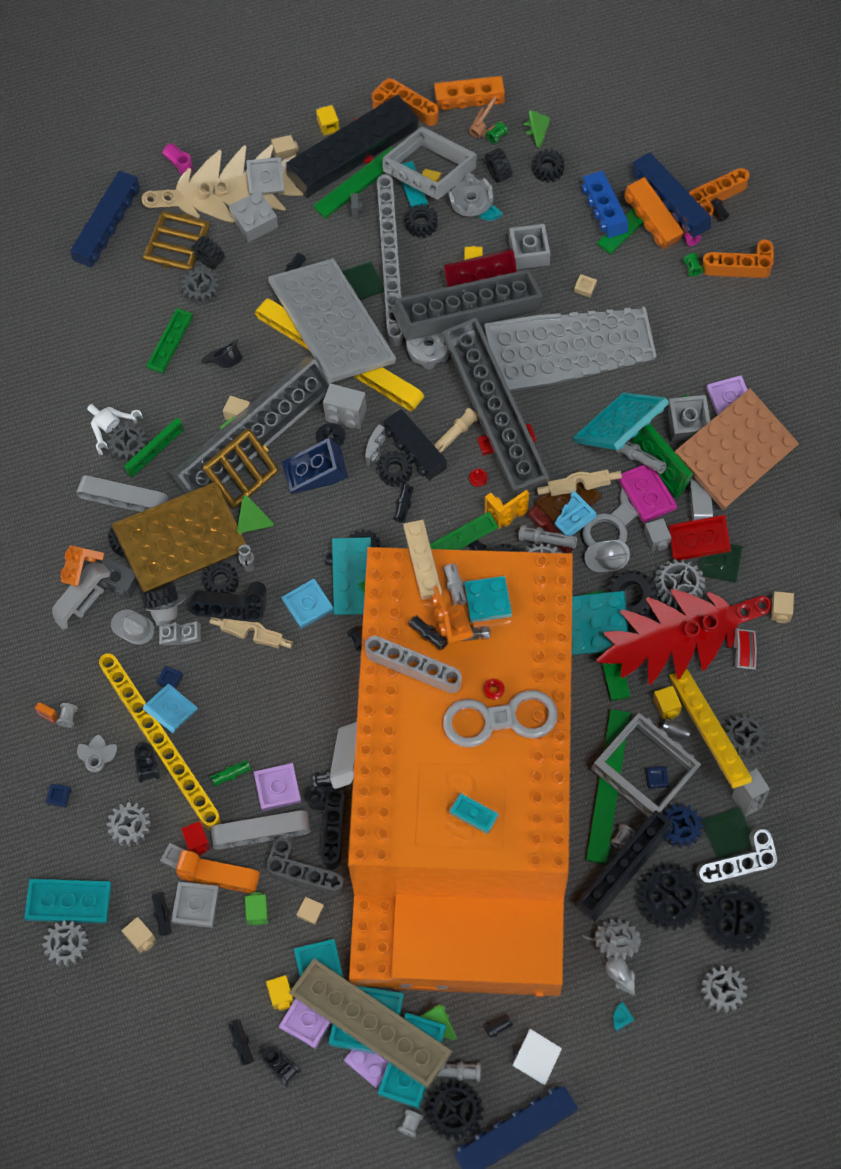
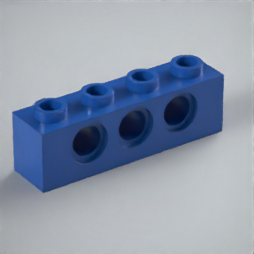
[581,170,628,238]

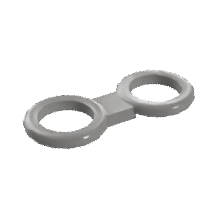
[582,488,639,547]
[443,690,557,747]

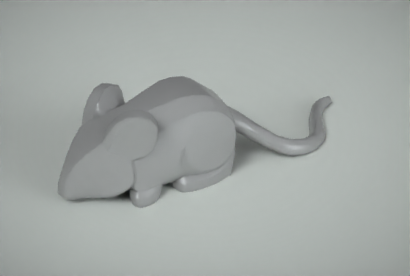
[582,935,635,995]

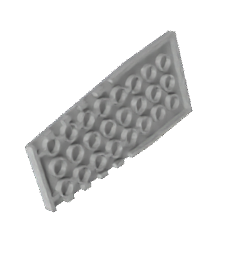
[484,307,657,392]

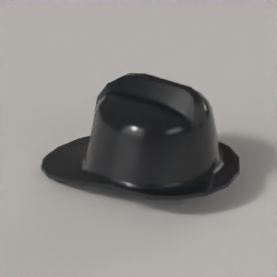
[201,340,243,368]

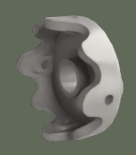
[449,173,494,216]
[406,332,450,370]

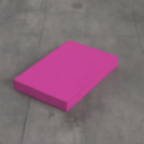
[617,465,677,523]

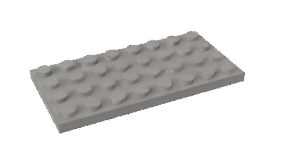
[268,258,396,383]

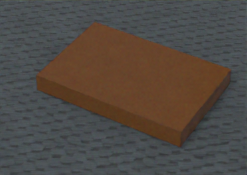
[534,470,602,527]

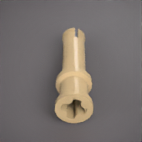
[434,408,479,453]

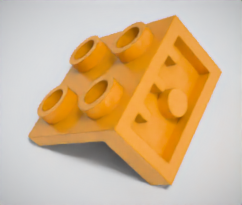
[484,490,529,530]

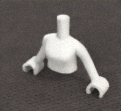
[87,404,143,455]

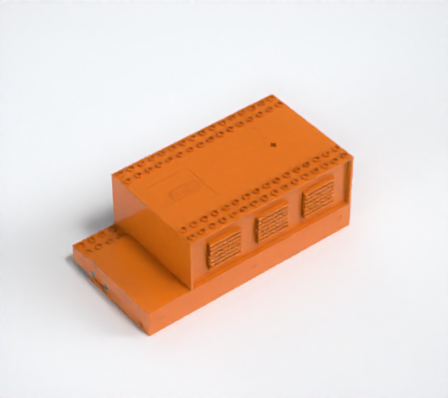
[348,547,573,997]

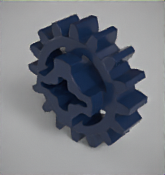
[663,803,704,849]

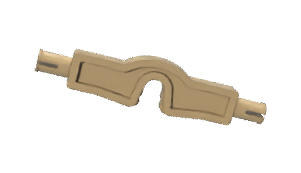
[537,470,622,496]
[210,617,294,649]

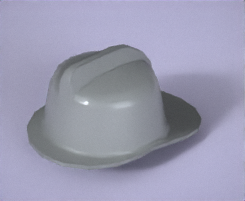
[585,540,630,572]
[145,594,187,627]
[111,609,154,645]

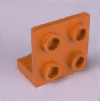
[60,545,104,586]
[431,586,473,643]

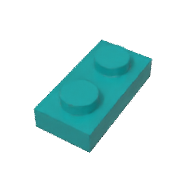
[450,793,499,835]

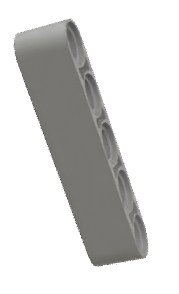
[685,441,713,521]
[76,475,169,512]
[365,636,462,693]
[210,810,311,850]

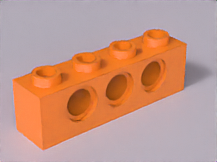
[434,76,505,110]

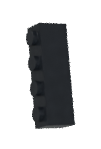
[384,409,447,481]

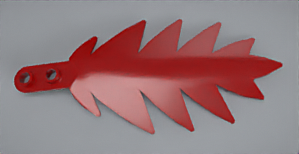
[596,589,772,685]

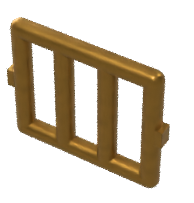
[143,211,210,271]
[202,428,279,509]

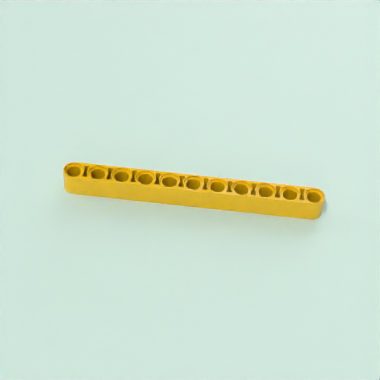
[255,298,424,411]
[99,653,221,831]

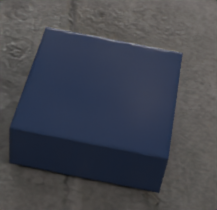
[157,665,183,689]
[646,766,669,789]
[46,784,71,808]

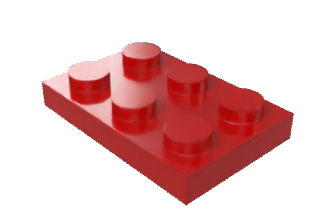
[669,515,731,561]

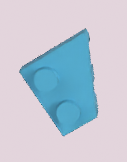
[555,491,597,536]

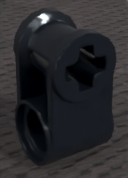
[134,742,160,783]
[262,1046,301,1087]

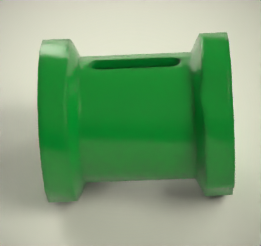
[485,121,508,144]
[683,253,704,277]

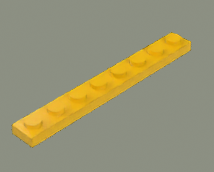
[669,669,752,789]

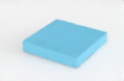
[281,579,334,629]
[143,683,198,733]

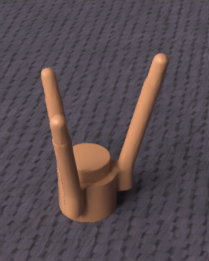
[469,96,502,139]

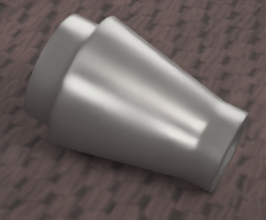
[660,718,691,740]

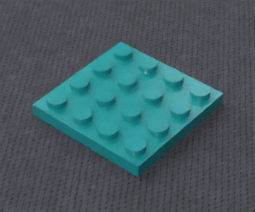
[572,393,669,450]

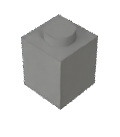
[644,518,671,551]

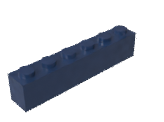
[632,152,711,238]
[70,170,140,268]
[454,1086,578,1169]

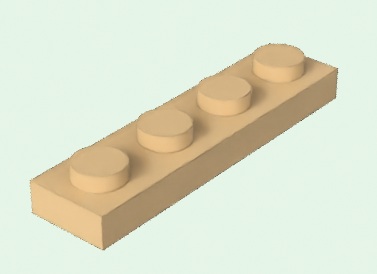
[403,520,442,600]

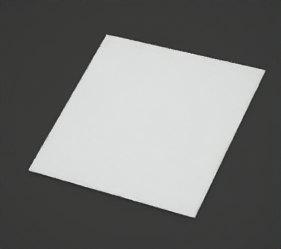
[513,1029,562,1085]

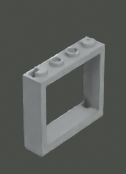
[383,127,477,200]
[591,713,701,818]

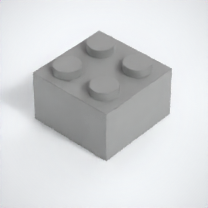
[229,190,278,243]
[509,224,550,270]
[323,384,367,429]

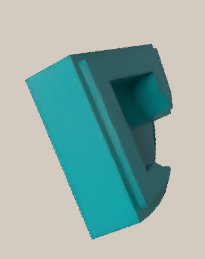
[478,205,503,221]
[613,1002,634,1032]

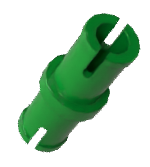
[210,759,251,787]

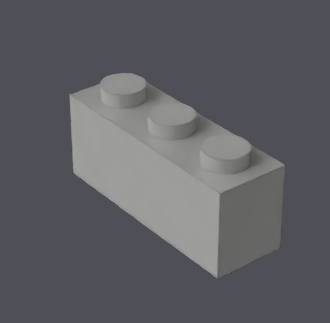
[732,769,770,817]

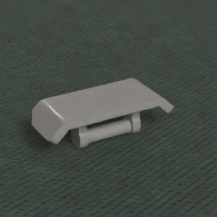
[52,562,110,630]
[330,721,357,789]

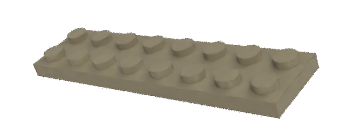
[289,959,452,1089]

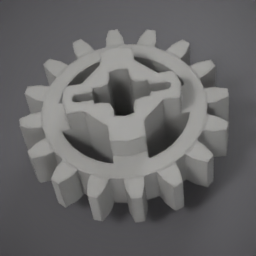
[106,802,152,847]
[595,919,641,960]
[42,920,89,967]
[701,966,747,1013]

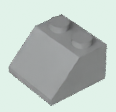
[669,395,710,441]

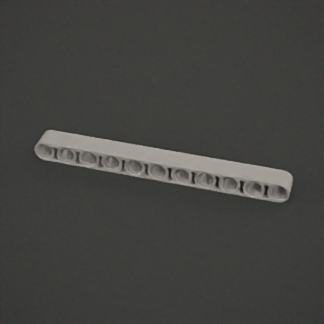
[377,174,404,347]

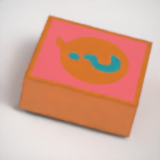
[35,702,58,723]

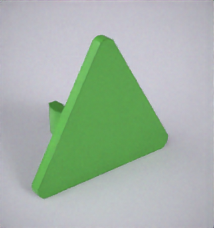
[524,111,550,148]
[237,495,274,534]
[419,1005,456,1040]

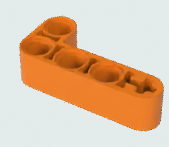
[372,79,438,126]
[689,168,749,220]
[702,240,774,278]
[176,850,260,894]

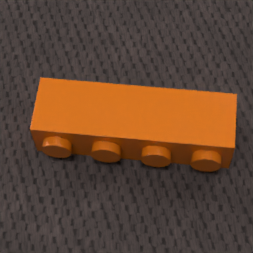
[624,177,684,250]

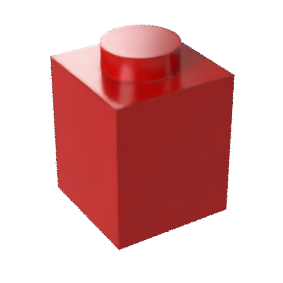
[181,821,211,856]

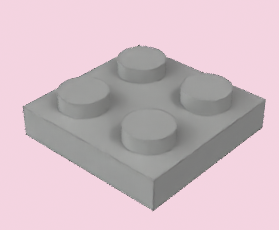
[246,157,284,195]
[171,882,219,928]

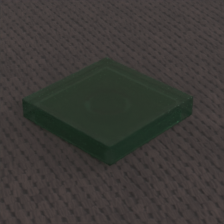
[342,261,385,301]
[699,544,743,583]
[701,807,751,859]

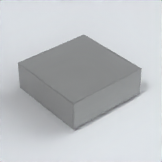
[160,843,187,869]

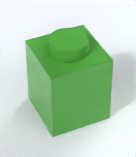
[245,892,269,926]

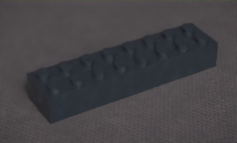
[286,94,418,198]

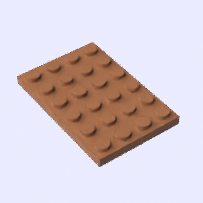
[675,388,799,510]

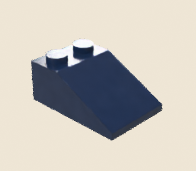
[283,438,348,494]

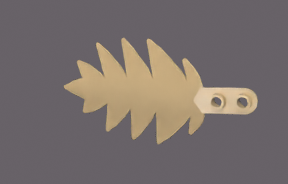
[142,144,303,223]

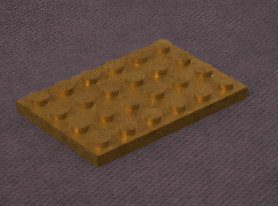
[112,482,247,593]

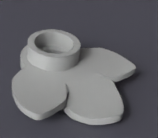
[77,735,117,773]

